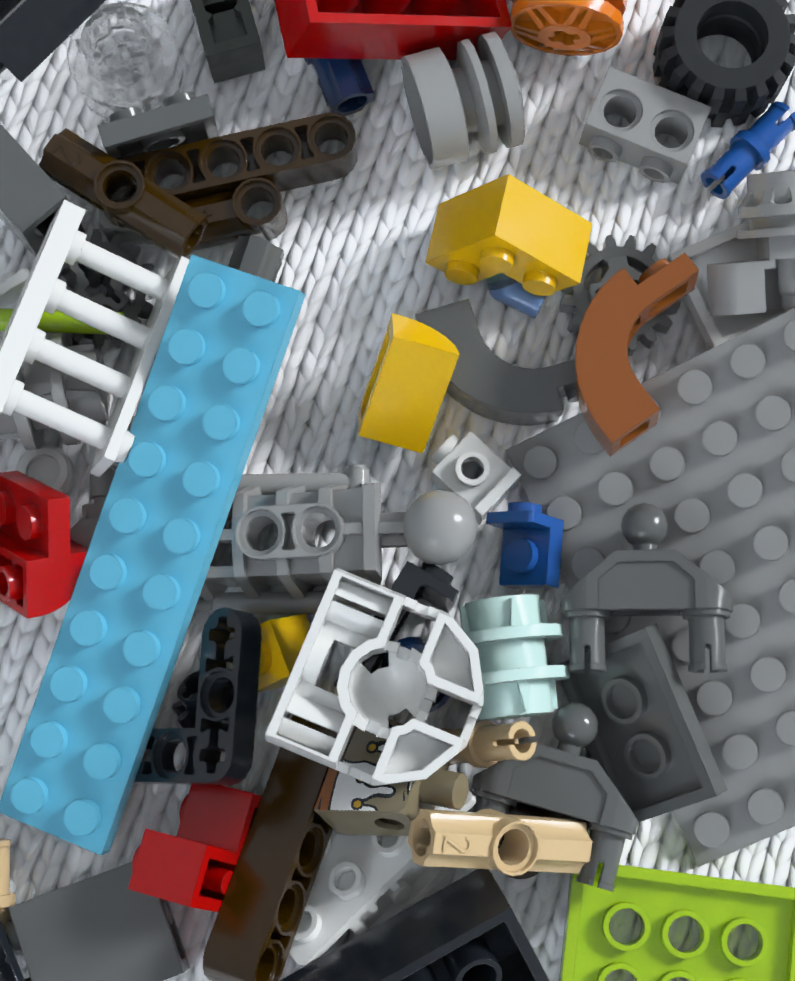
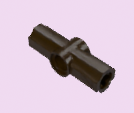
[39,128,208,260]

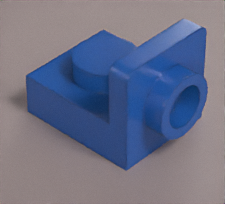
[486,502,564,589]

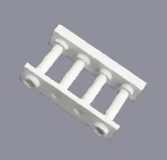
[0,200,189,477]

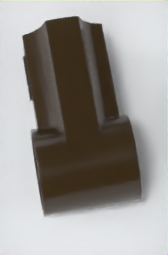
[183,178,287,251]

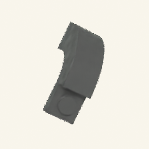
[415,298,578,426]

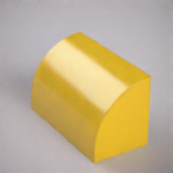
[358,313,459,454]

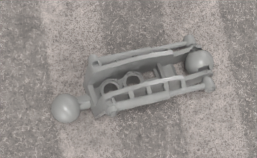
[70,464,478,616]

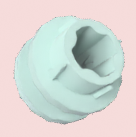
[459,594,570,721]

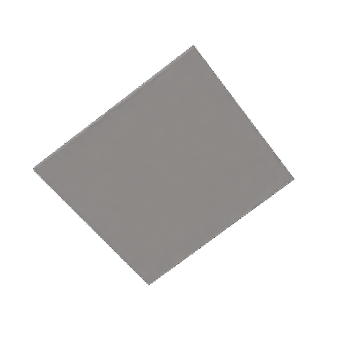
[505,308,795,867]

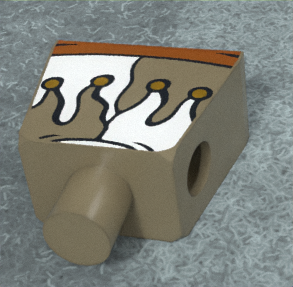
[314,719,469,836]

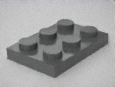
[557,623,727,822]

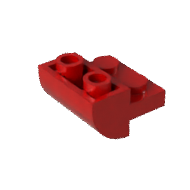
[0,470,88,619]

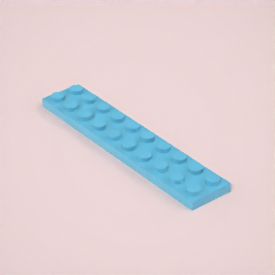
[0,254,306,855]

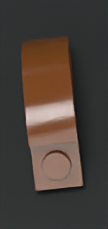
[575,253,699,457]

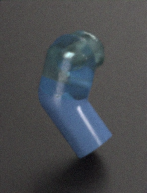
[485,273,546,319]

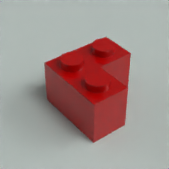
[128,785,262,913]

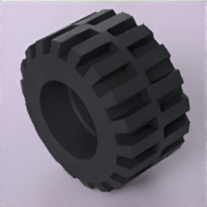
[652,0,795,128]

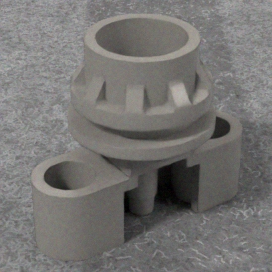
[707,170,795,316]

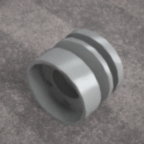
[401,31,525,170]

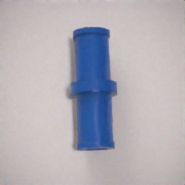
[701,101,795,199]

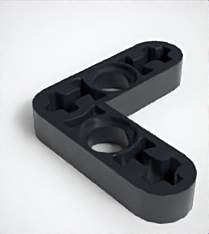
[134,607,262,785]

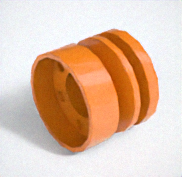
[510,0,627,56]

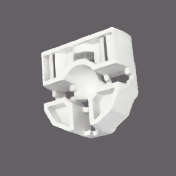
[265,568,484,786]

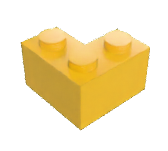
[425,174,592,296]

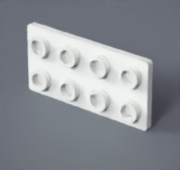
[289,770,476,967]

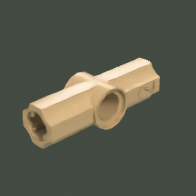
[408,808,593,876]

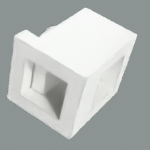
[431,431,521,525]

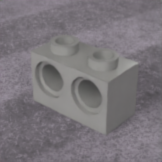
[579,66,712,184]

